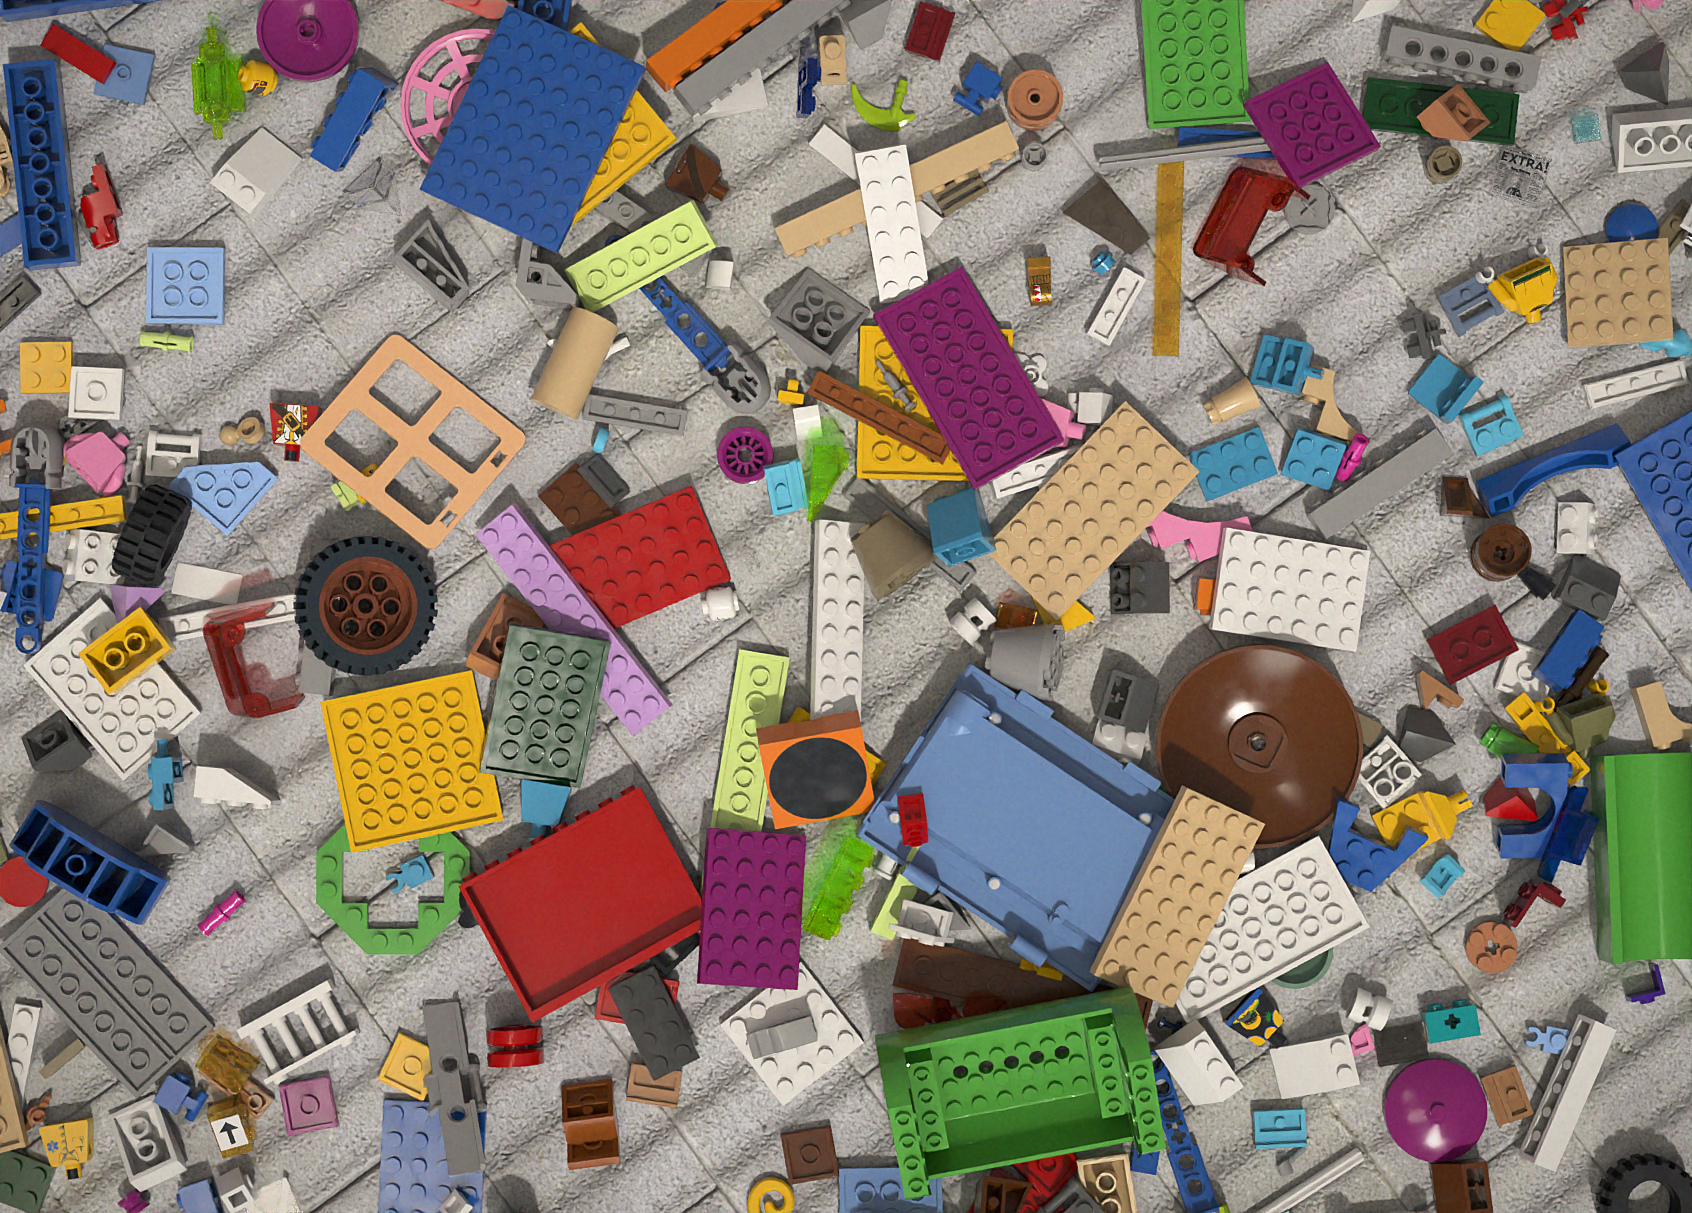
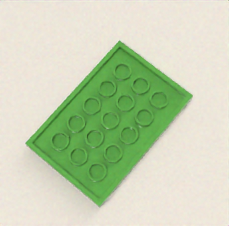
[1140,0,1251,129]

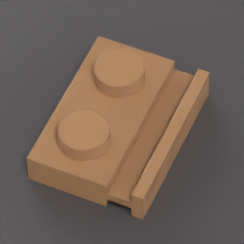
[626,1063,683,1108]
[1479,1065,1534,1127]

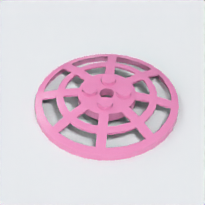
[400,29,495,165]

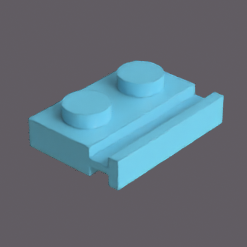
[763,458,809,516]
[1253,1108,1307,1149]

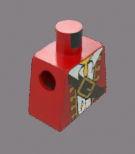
[269,403,322,462]

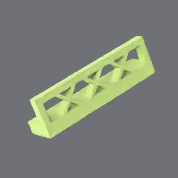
[869,846,920,941]

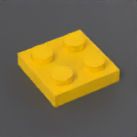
[20,342,73,394]

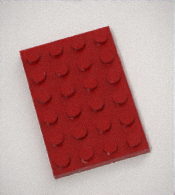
[550,485,731,629]

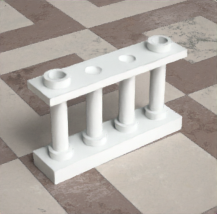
[237,979,360,1085]

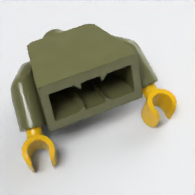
[1535,679,1616,758]

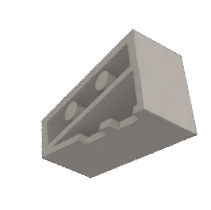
[394,220,469,313]

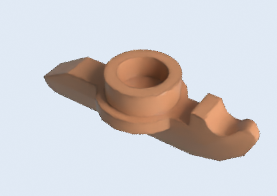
[24,1093,52,1132]

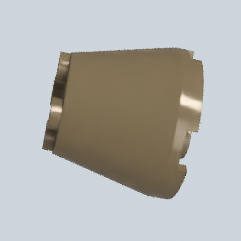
[850,510,938,601]

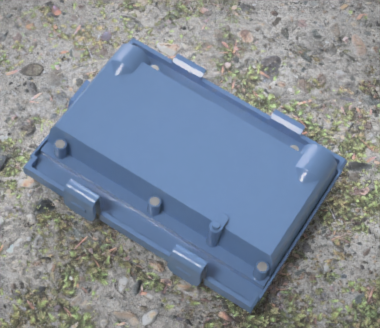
[856,663,1175,992]

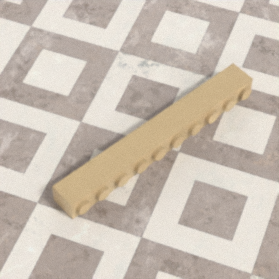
[774,121,1019,259]

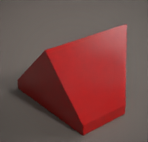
[1483,777,1538,821]

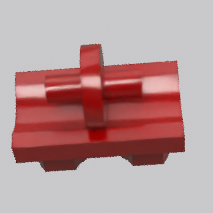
[1543,0,1589,41]

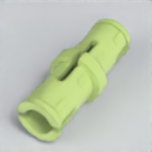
[140,330,194,353]

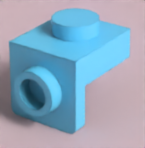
[1420,854,1465,898]

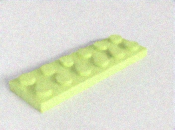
[564,200,718,312]

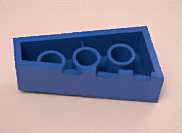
[310,67,398,172]

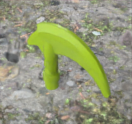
[851,79,916,132]

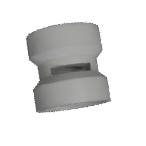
[1021,142,1048,172]

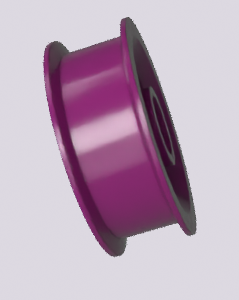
[717,427,774,484]

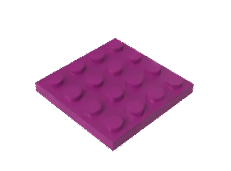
[1243,62,1381,190]

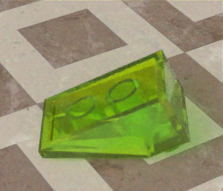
[808,444,849,525]

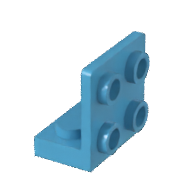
[1408,354,1484,425]

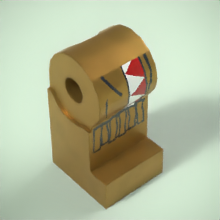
[1026,256,1052,306]

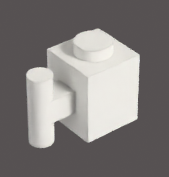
[1067,388,1113,426]

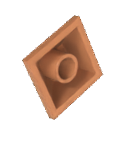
[1417,84,1491,142]

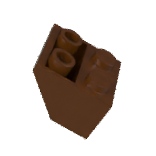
[1430,1157,1494,1213]

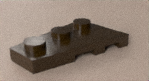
[1062,179,1150,255]

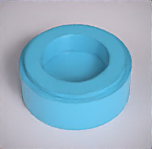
[592,427,610,454]

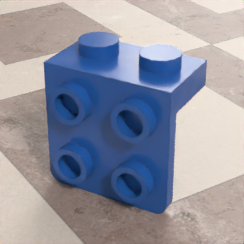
[0,560,64,622]

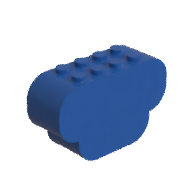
[9,800,172,925]

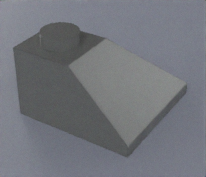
[21,710,92,771]

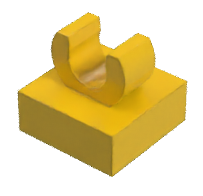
[777,379,805,407]

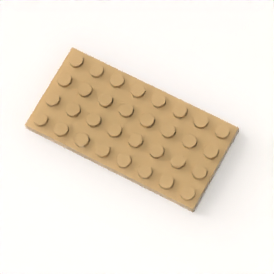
[988,401,1200,620]
[1089,785,1265,1008]

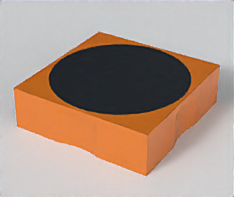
[756,710,875,829]

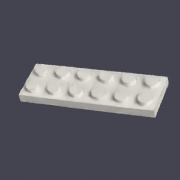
[854,143,929,304]

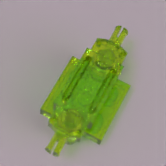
[191,26,247,140]

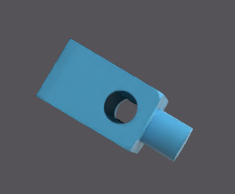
[521,779,572,839]

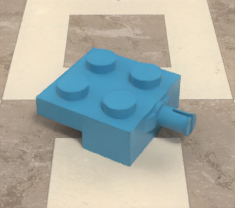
[1250,334,1324,396]
[148,739,183,810]

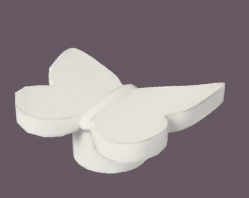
[1014,354,1049,397]

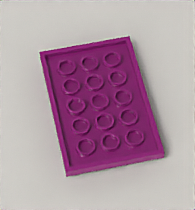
[697,828,806,990]

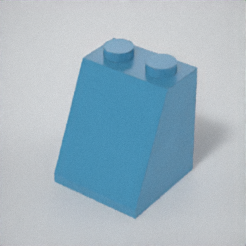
[926,488,996,567]

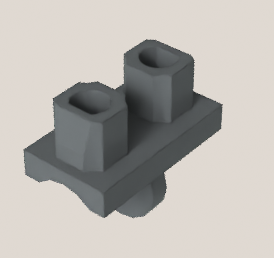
[1402,312,1447,360]

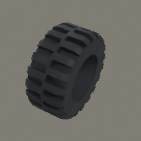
[112,484,192,587]
[1596,1153,1692,1213]

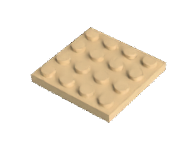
[1563,238,1674,349]

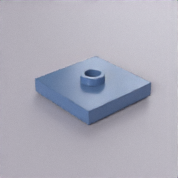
[93,44,156,106]

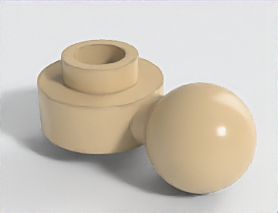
[219,417,265,446]

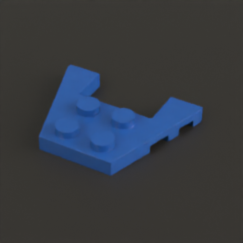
[1328,796,1429,892]

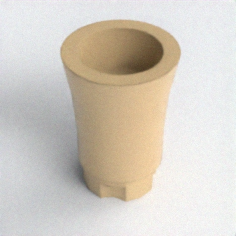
[1202,376,1262,426]

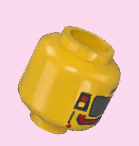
[237,60,278,96]

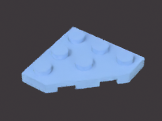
[168,461,278,536]

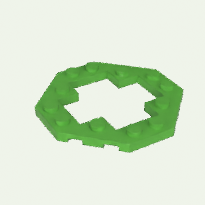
[316,824,471,954]

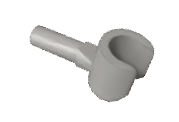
[1276,1147,1307,1177]

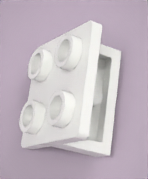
[888,899,955,947]

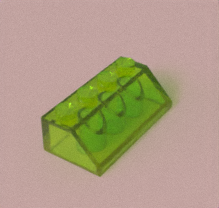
[801,834,876,941]

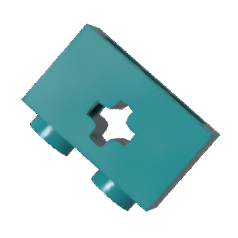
[1420,999,1481,1044]

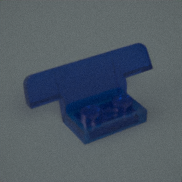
[1537,785,1600,883]

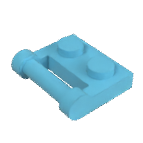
[1458,394,1524,457]

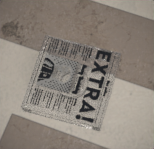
[1488,145,1552,209]

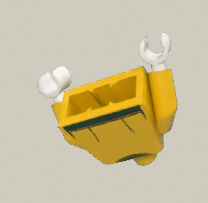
[1475,243,1558,323]

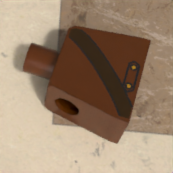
[665,144,730,204]

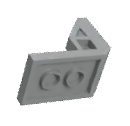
[516,238,581,310]

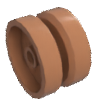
[1006,69,1063,131]

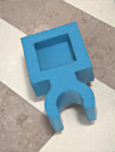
[385,854,435,893]

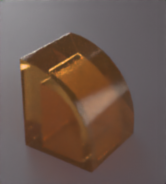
[994,602,1038,629]

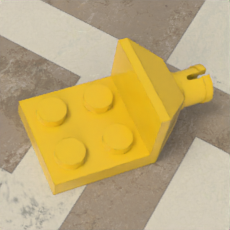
[1370,789,1473,850]

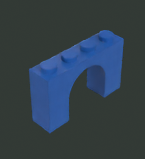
[1496,753,1573,859]

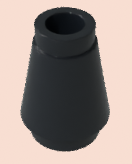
[1517,565,1557,601]

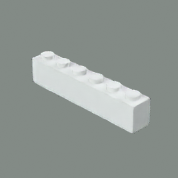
[1518,1014,1616,1172]

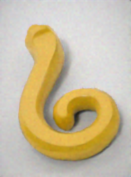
[747,1177,795,1213]

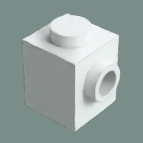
[215,1167,255,1213]

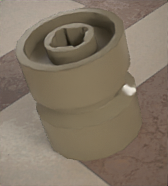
[1423,145,1463,184]

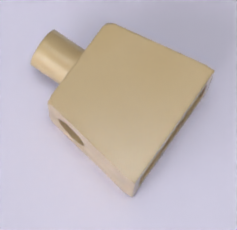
[819,35,847,86]

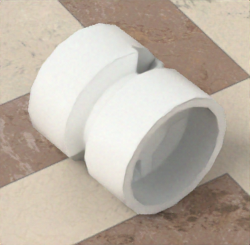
[949,597,997,645]
[1346,987,1392,1031]

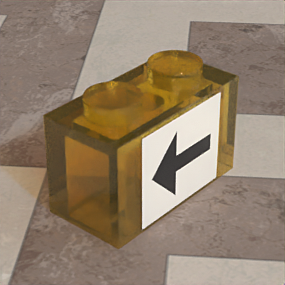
[207,1094,257,1159]

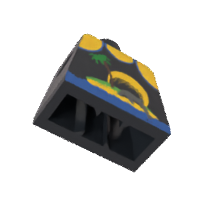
[1223,988,1287,1049]

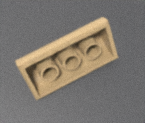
[530,307,619,421]
[1077,1151,1138,1213]

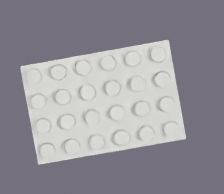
[1209,527,1370,652]
[23,598,202,781]

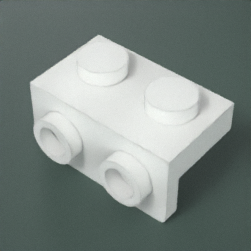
[1557,502,1599,555]
[1091,719,1147,766]

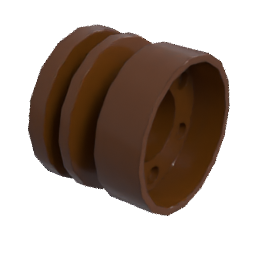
[1469,523,1532,582]

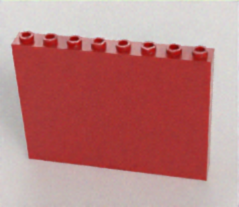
[458,785,702,1023]

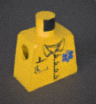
[39,1117,94,1180]

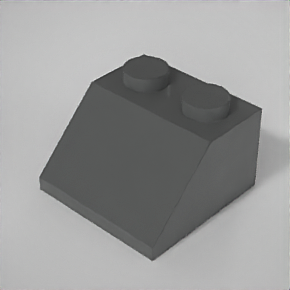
[1553,554,1621,621]

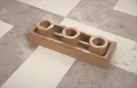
[198,1051,275,1120]

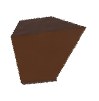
[1440,476,1490,519]

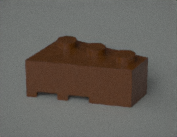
[974,1175,1033,1213]

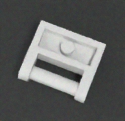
[145,430,202,478]

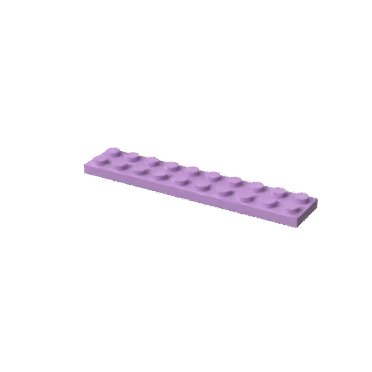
[475,503,673,736]

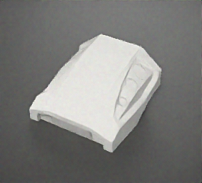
[1358,735,1422,810]

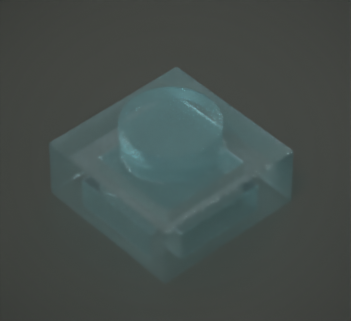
[1571,114,1602,144]

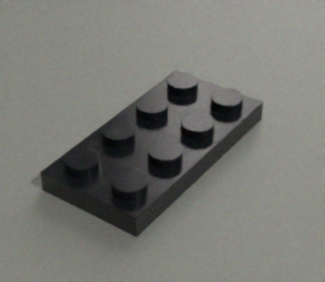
[608,965,700,1081]

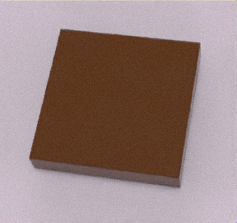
[780,1124,839,1185]

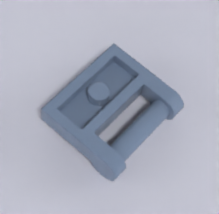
[1437,272,1504,337]

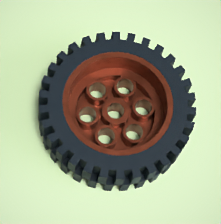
[293,536,438,676]

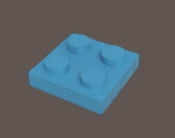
[1281,426,1347,491]

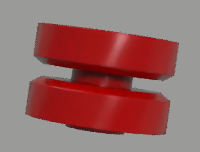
[486,1024,544,1068]

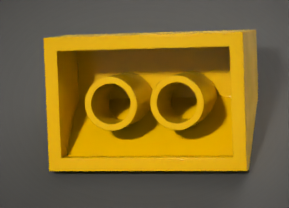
[78,607,177,695]

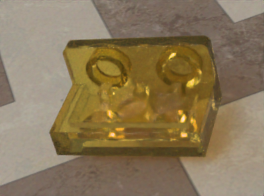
[195,1034,260,1094]

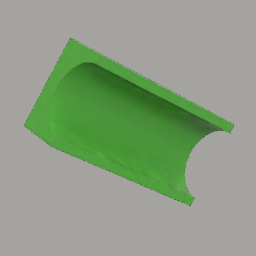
[1590,752,1692,964]

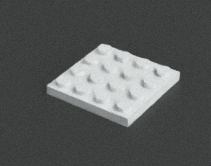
[720,961,864,1106]

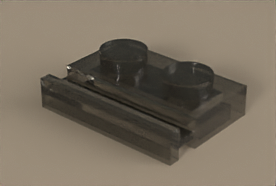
[1371,1021,1430,1067]

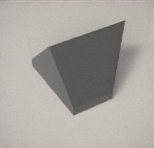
[1620,42,1669,105]
[1398,706,1456,762]

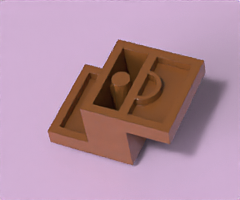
[561,1079,620,1170]

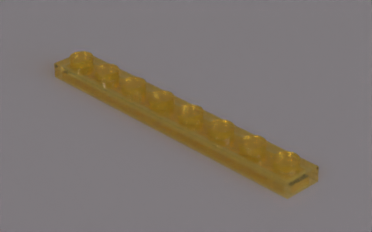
[1153,161,1184,357]

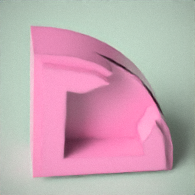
[1349,1023,1375,1056]

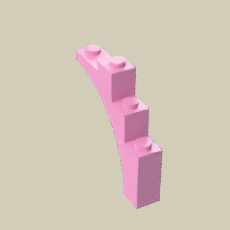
[1148,511,1253,563]

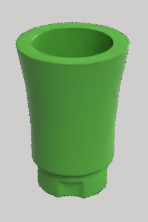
[1479,722,1539,760]

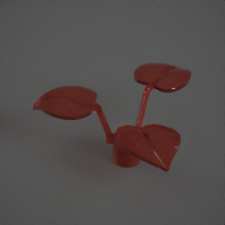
[893,993,1008,1072]

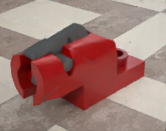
[77,164,123,250]

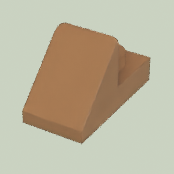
[1415,670,1464,710]

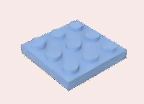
[146,247,225,325]

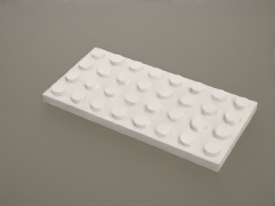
[1176,836,1370,1024]

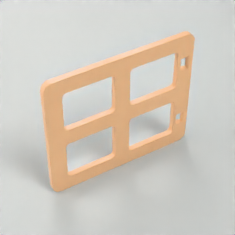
[300,335,525,550]

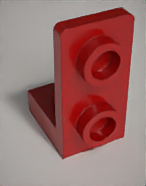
[897,794,929,847]

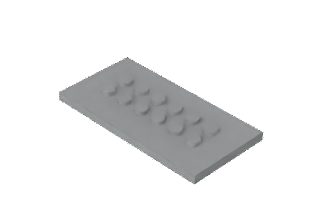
[0,888,215,1099]

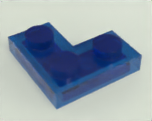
[797,58,821,118]

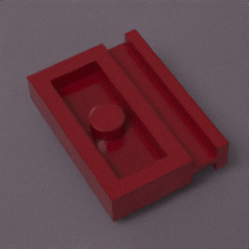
[905,1,955,63]

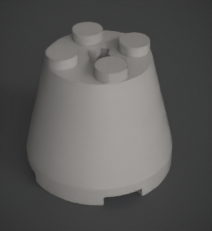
[985,623,1065,701]

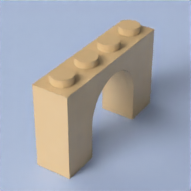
[1630,681,1692,751]

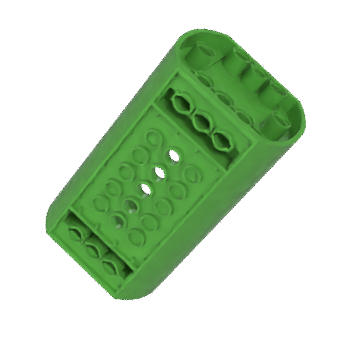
[875,986,1166,1200]

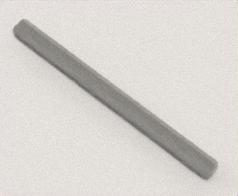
[1098,136,1270,171]

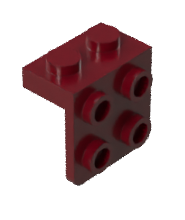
[1503,879,1566,928]

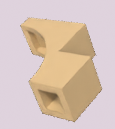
[1300,364,1368,448]

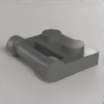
[1035,1176,1105,1213]

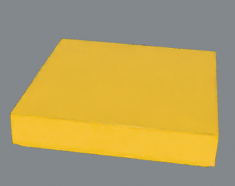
[377,1032,433,1101]

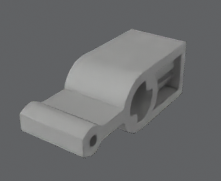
[746,1015,818,1060]

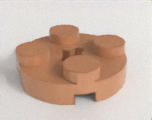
[1465,921,1518,973]

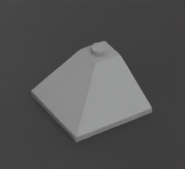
[768,269,870,374]

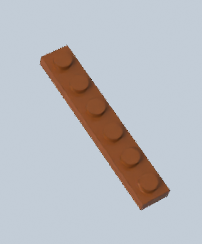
[807,371,950,465]

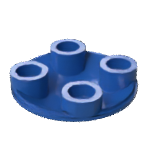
[1606,204,1658,243]

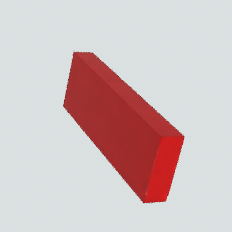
[40,24,117,85]

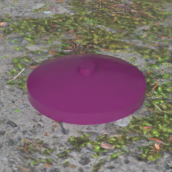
[256,0,360,82]
[1383,1058,1487,1162]

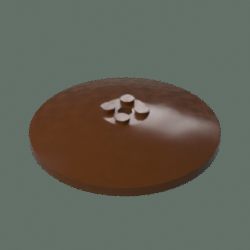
[1156,644,1363,849]

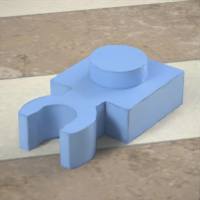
[1524,1025,1571,1055]

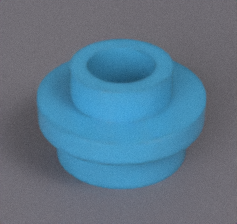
[1091,251,1115,275]

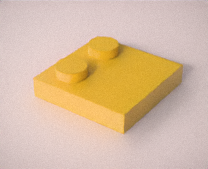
[1473,0,1546,52]

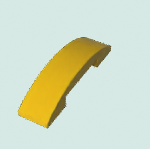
[1504,692,1591,786]

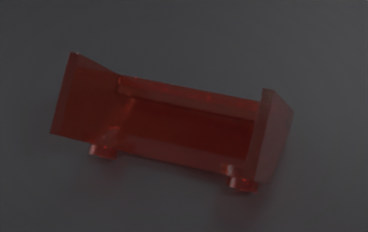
[1193,166,1311,286]
[203,602,305,718]

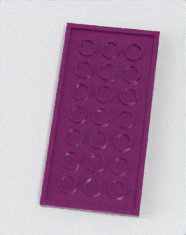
[873,267,1064,491]

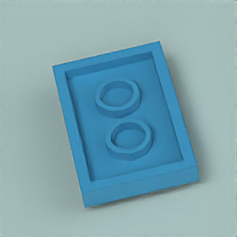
[1188,426,1278,502]

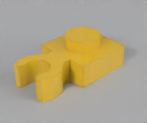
[1019,957,1064,981]

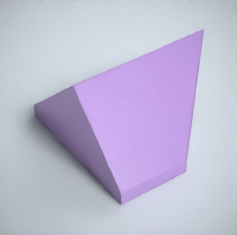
[110,584,165,623]

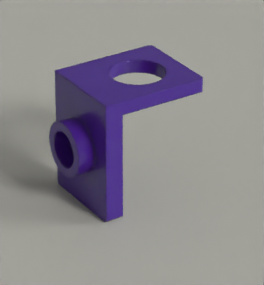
[1625,962,1666,1004]

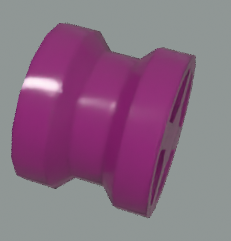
[117,1189,150,1213]

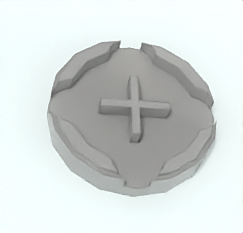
[1283,183,1335,235]

